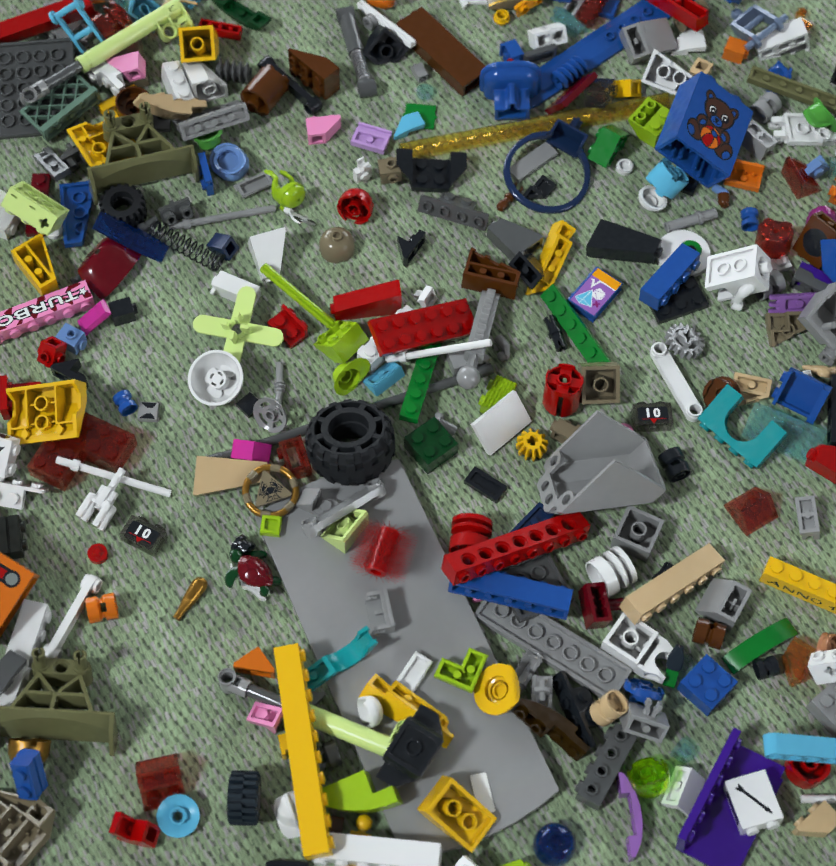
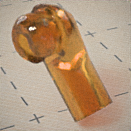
[795,7,813,31]

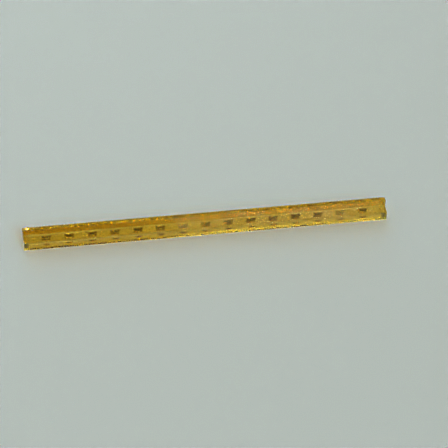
[398,92,670,158]

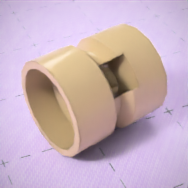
[590,690,629,727]

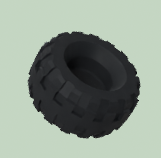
[305,399,395,486]

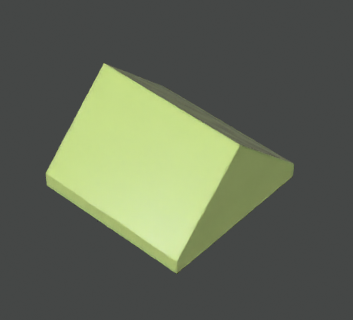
[321,509,369,554]

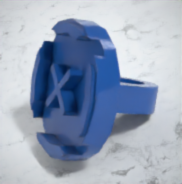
[623,678,665,706]

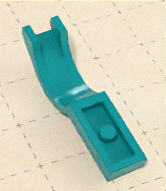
[307,625,379,692]

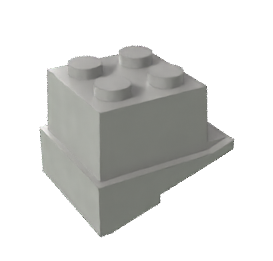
[797,282,836,350]

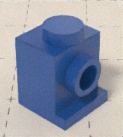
[499,39,524,61]

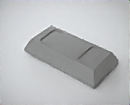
[235,172,273,199]

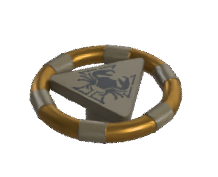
[242,463,299,518]

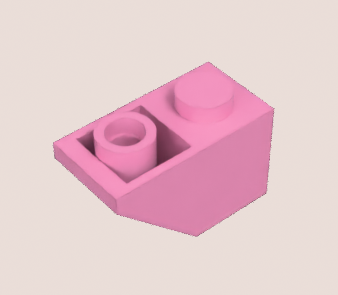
[106,51,146,82]
[306,115,341,145]

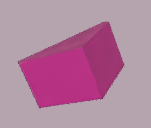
[231,439,272,464]

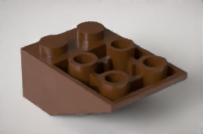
[288,48,340,100]

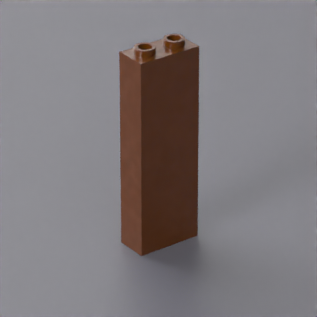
[396,7,485,97]

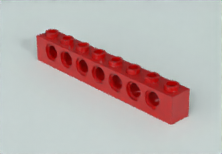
[441,512,591,586]

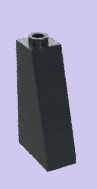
[586,219,663,264]

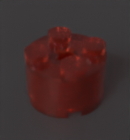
[754,218,794,259]

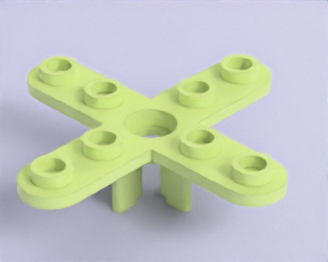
[193,286,284,363]

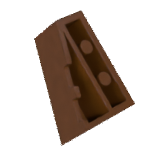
[461,247,521,300]

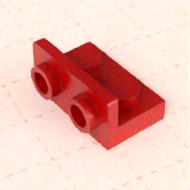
[267,304,308,349]

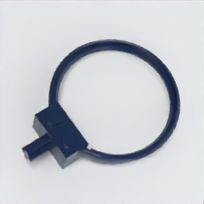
[503,117,591,214]

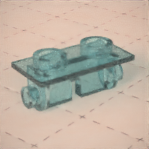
[550,6,586,38]

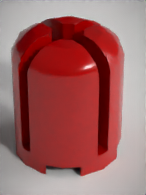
[542,363,584,417]

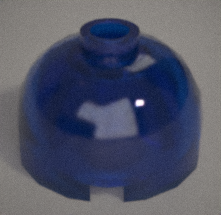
[533,822,576,866]

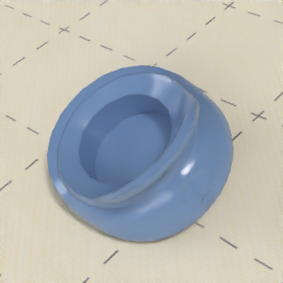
[209,143,249,182]

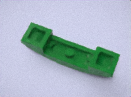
[721,618,798,675]

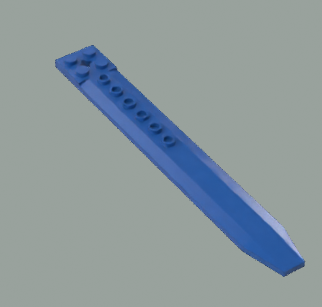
[529,0,694,109]

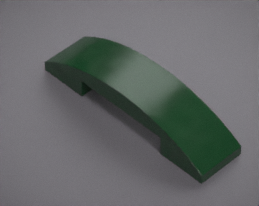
[212,0,272,31]

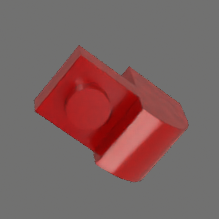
[109,811,161,848]

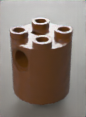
[240,64,289,116]

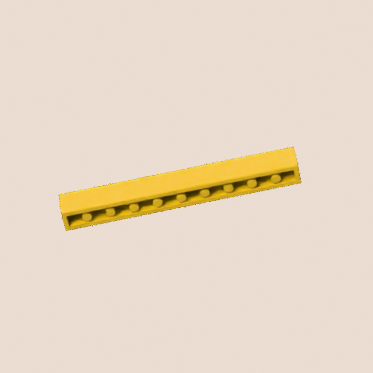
[273,643,335,861]

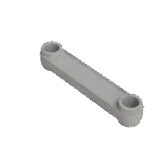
[301,478,386,539]

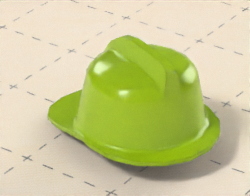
[332,358,370,396]

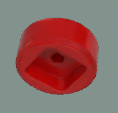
[87,543,108,564]

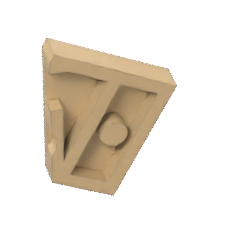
[733,372,772,406]

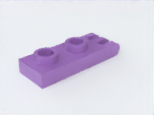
[768,292,817,313]

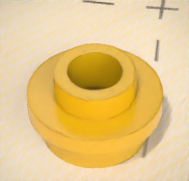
[493,9,510,25]

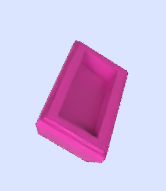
[77,299,112,336]

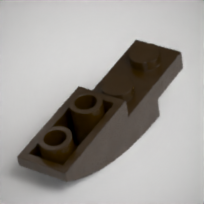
[511,698,590,761]

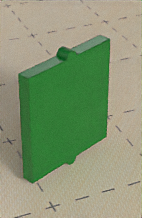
[403,103,437,130]

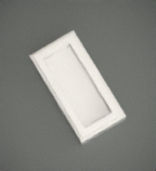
[397,651,433,692]

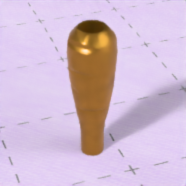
[173,577,208,621]

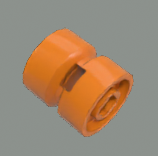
[85,592,119,624]

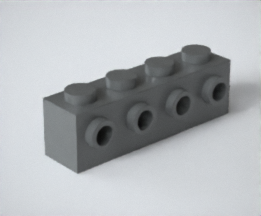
[574,722,638,811]

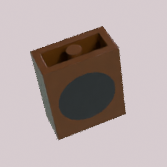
[792,211,836,270]

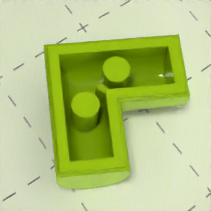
[434,648,488,694]

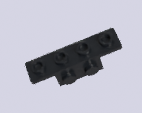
[552,671,600,753]

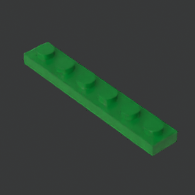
[540,284,612,363]
[399,342,443,424]

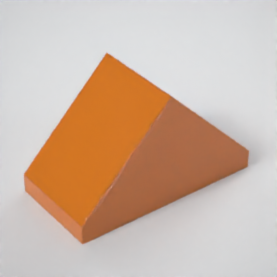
[233,646,276,679]

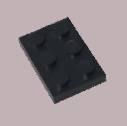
[649,275,709,325]

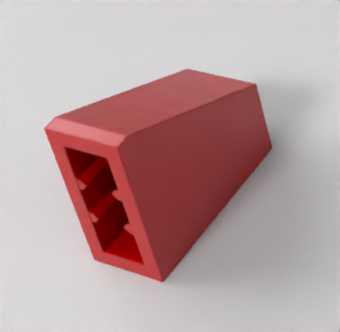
[805,444,836,484]

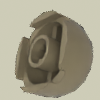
[319,227,355,263]

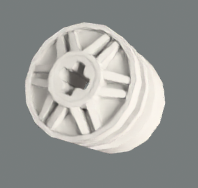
[585,546,638,599]

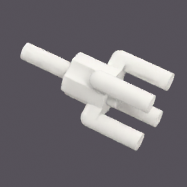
[75,467,126,532]

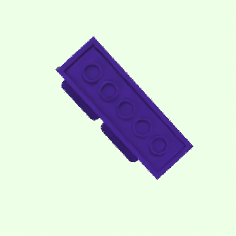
[676,727,786,866]

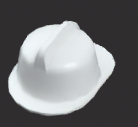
[273,790,300,839]

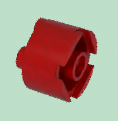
[784,760,831,790]

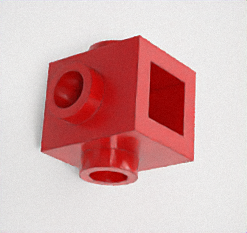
[37,336,67,368]

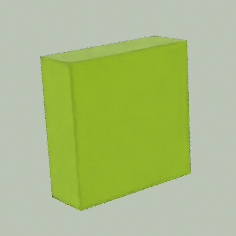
[260,515,283,537]

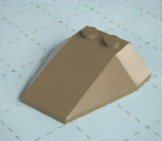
[0,790,56,866]

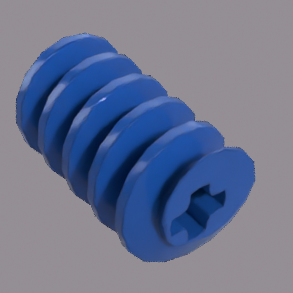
[550,56,589,90]

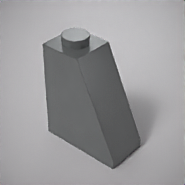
[487,218,543,261]

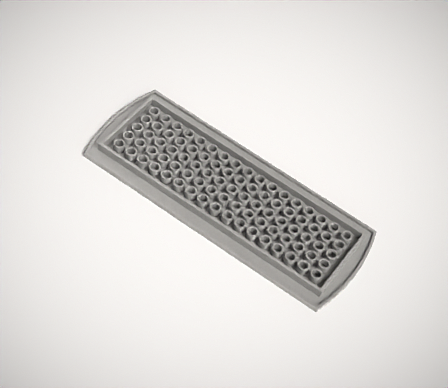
[254,459,559,853]

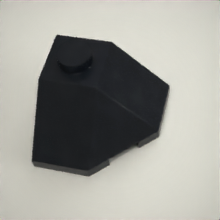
[363,24,409,65]

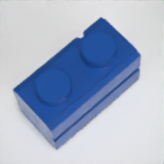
[9,748,48,801]

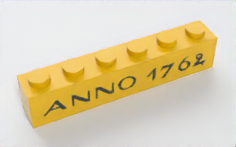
[759,556,836,614]

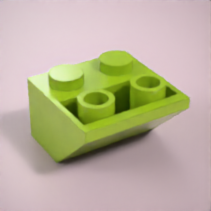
[628,97,670,148]
[313,320,369,364]

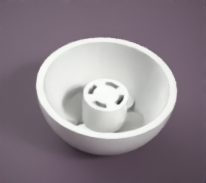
[188,350,244,406]

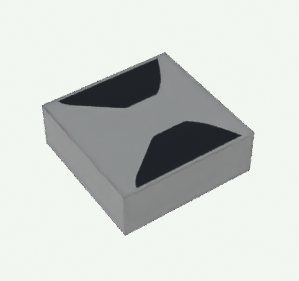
[137,402,159,422]

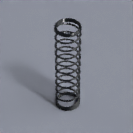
[148,221,224,272]

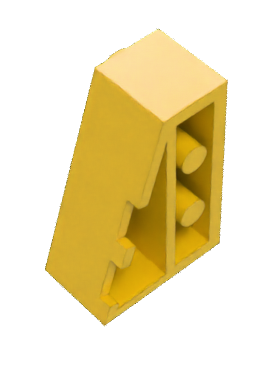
[11,233,59,296]

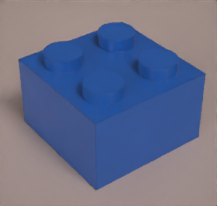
[676,654,738,717]

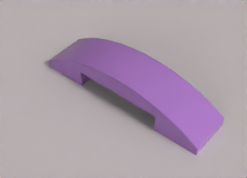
[616,772,643,862]

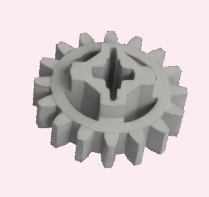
[664,323,705,360]

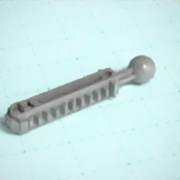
[456,288,500,390]

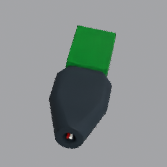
[663,644,684,688]

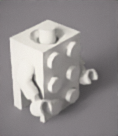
[705,244,772,311]

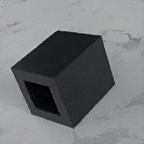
[108,297,138,327]

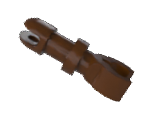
[496,182,523,212]

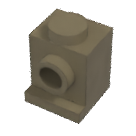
[550,418,581,444]

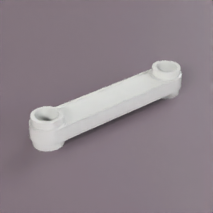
[650,342,703,422]
[43,574,103,659]

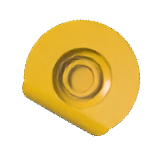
[474,663,520,716]

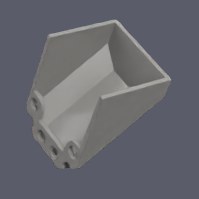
[537,410,666,514]

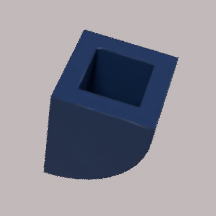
[206,233,239,261]

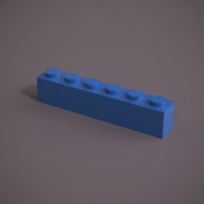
[448,571,573,620]

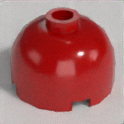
[337,188,374,224]

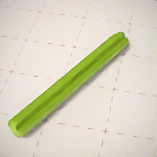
[260,263,334,328]

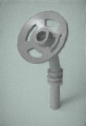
[253,362,287,433]

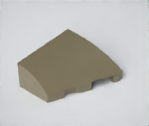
[765,311,806,347]

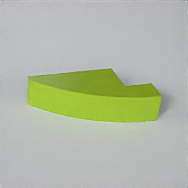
[323,770,403,813]

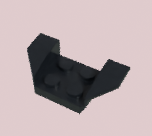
[396,148,467,193]
[376,704,444,787]

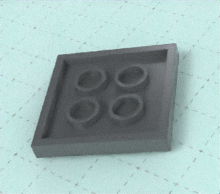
[496,553,574,623]

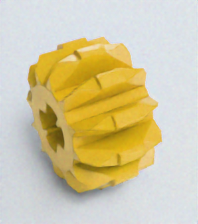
[515,428,548,461]

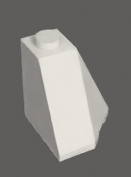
[182,62,229,102]
[248,227,286,283]

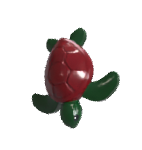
[225,549,282,597]

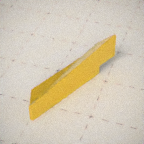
[525,220,576,295]
[359,674,454,748]

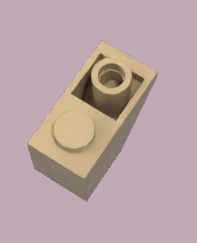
[791,800,836,838]

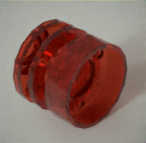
[90,0,133,39]

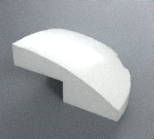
[671,29,706,56]

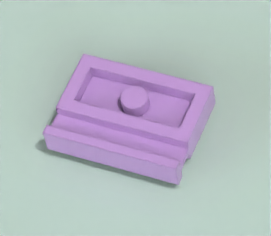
[351,122,392,155]

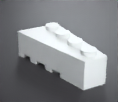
[641,49,693,95]

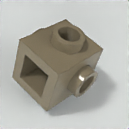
[378,157,404,184]

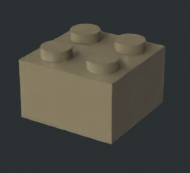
[578,362,620,404]

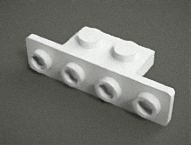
[0,478,49,510]

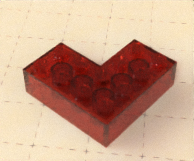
[27,412,138,491]

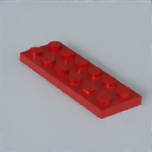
[367,298,474,357]

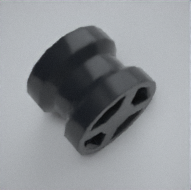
[231,534,256,556]

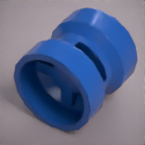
[740,207,759,232]
[112,390,138,416]

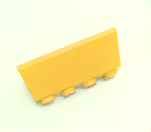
[67,110,144,167]
[6,379,87,445]

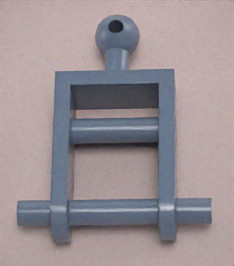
[730,4,789,51]

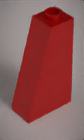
[330,280,402,321]

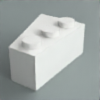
[755,17,810,61]

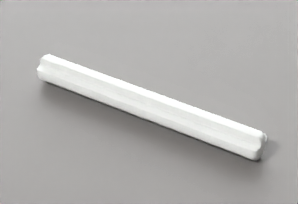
[357,0,416,48]

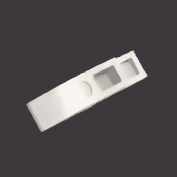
[81,62,126,97]

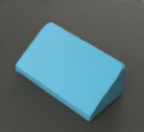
[362,362,405,396]

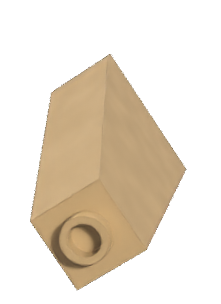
[193,456,271,496]

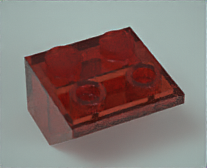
[135,753,186,811]

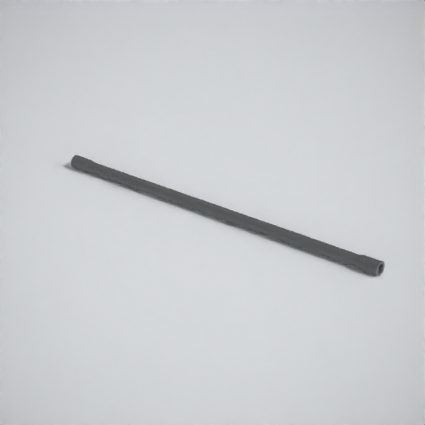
[207,363,494,459]

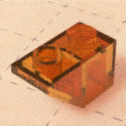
[781,636,816,687]

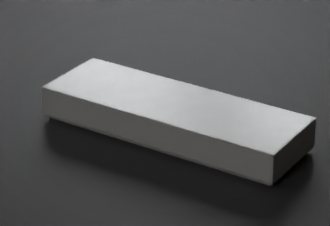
[510,142,558,183]

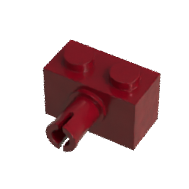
[578,582,624,630]

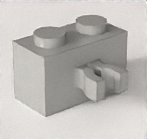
[619,697,670,743]

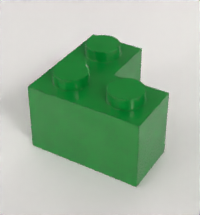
[588,125,630,168]

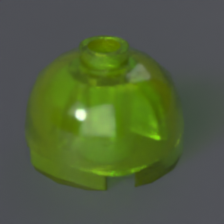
[627,757,671,799]

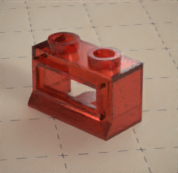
[276,435,312,480]

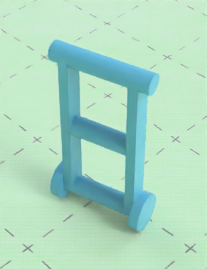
[49,0,106,54]

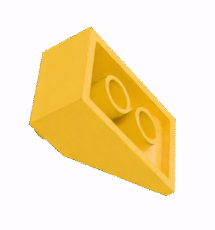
[417,775,497,853]

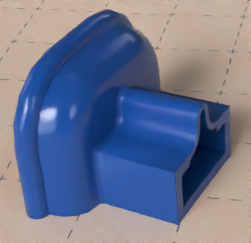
[480,59,542,120]

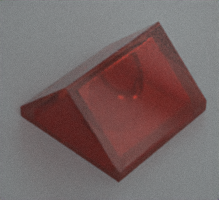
[781,156,822,199]
[723,487,778,536]

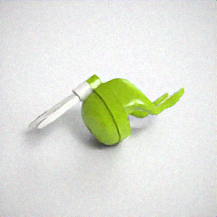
[264,169,316,225]

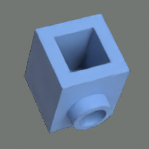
[55,323,87,355]

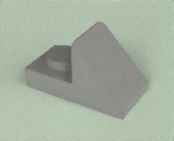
[295,488,339,516]

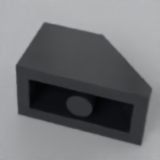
[509,251,544,290]

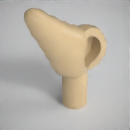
[802,365,836,378]

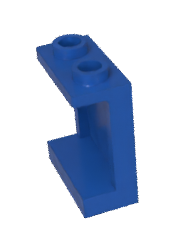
[771,367,833,425]

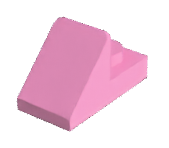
[246,701,283,734]

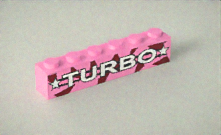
[0,280,95,344]

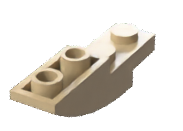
[133,92,207,120]

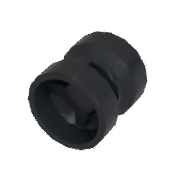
[752,655,780,680]

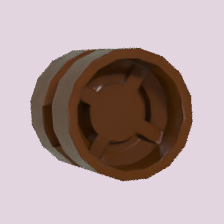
[691,617,727,650]

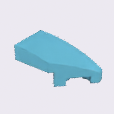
[393,111,425,140]

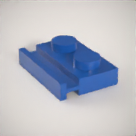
[198,152,215,196]

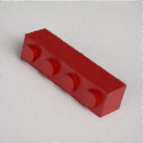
[198,18,243,41]

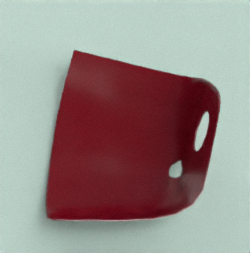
[77,237,142,300]

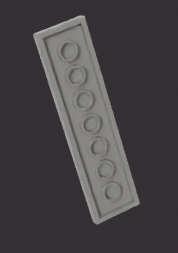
[474,600,633,698]

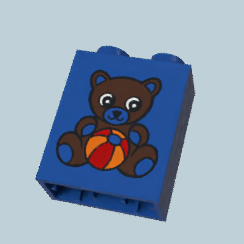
[655,71,754,188]

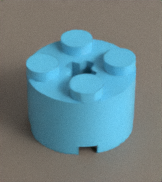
[646,158,689,199]

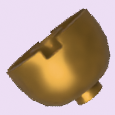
[8,738,51,763]

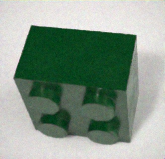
[404,416,458,474]

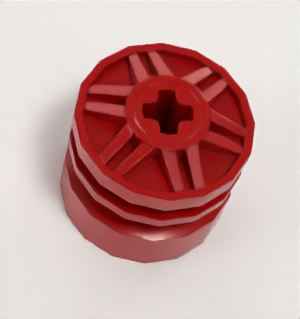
[449,513,493,553]

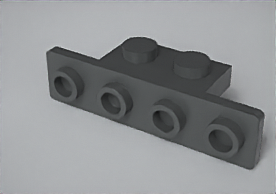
[418,192,489,231]

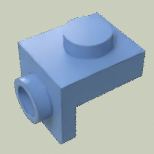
[804,155,830,179]

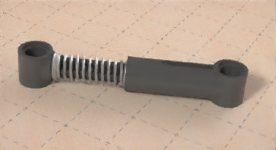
[336,6,377,98]

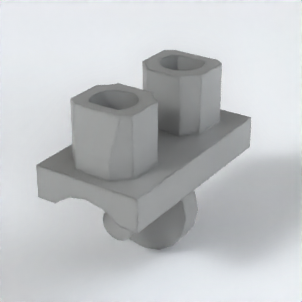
[531,674,553,709]

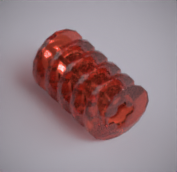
[575,0,608,28]

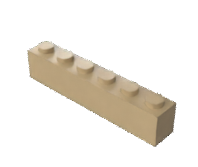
[619,543,725,625]

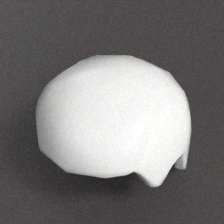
[357,696,383,728]

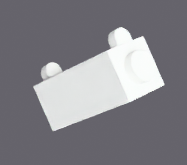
[210,270,261,307]

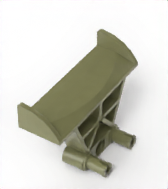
[87,102,199,205]
[0,647,118,756]

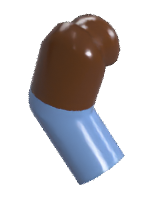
[712,184,730,208]

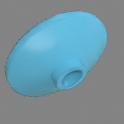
[157,794,200,838]

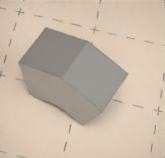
[410,62,428,84]

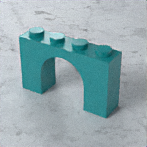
[697,383,789,469]

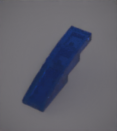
[92,212,169,263]

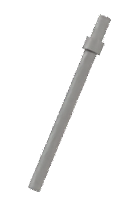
[169,205,276,230]

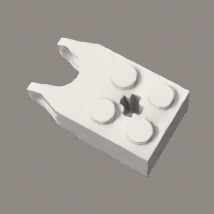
[600,612,673,684]

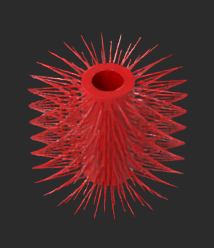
[348,520,417,584]

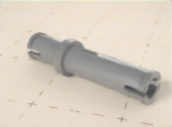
[664,208,718,233]

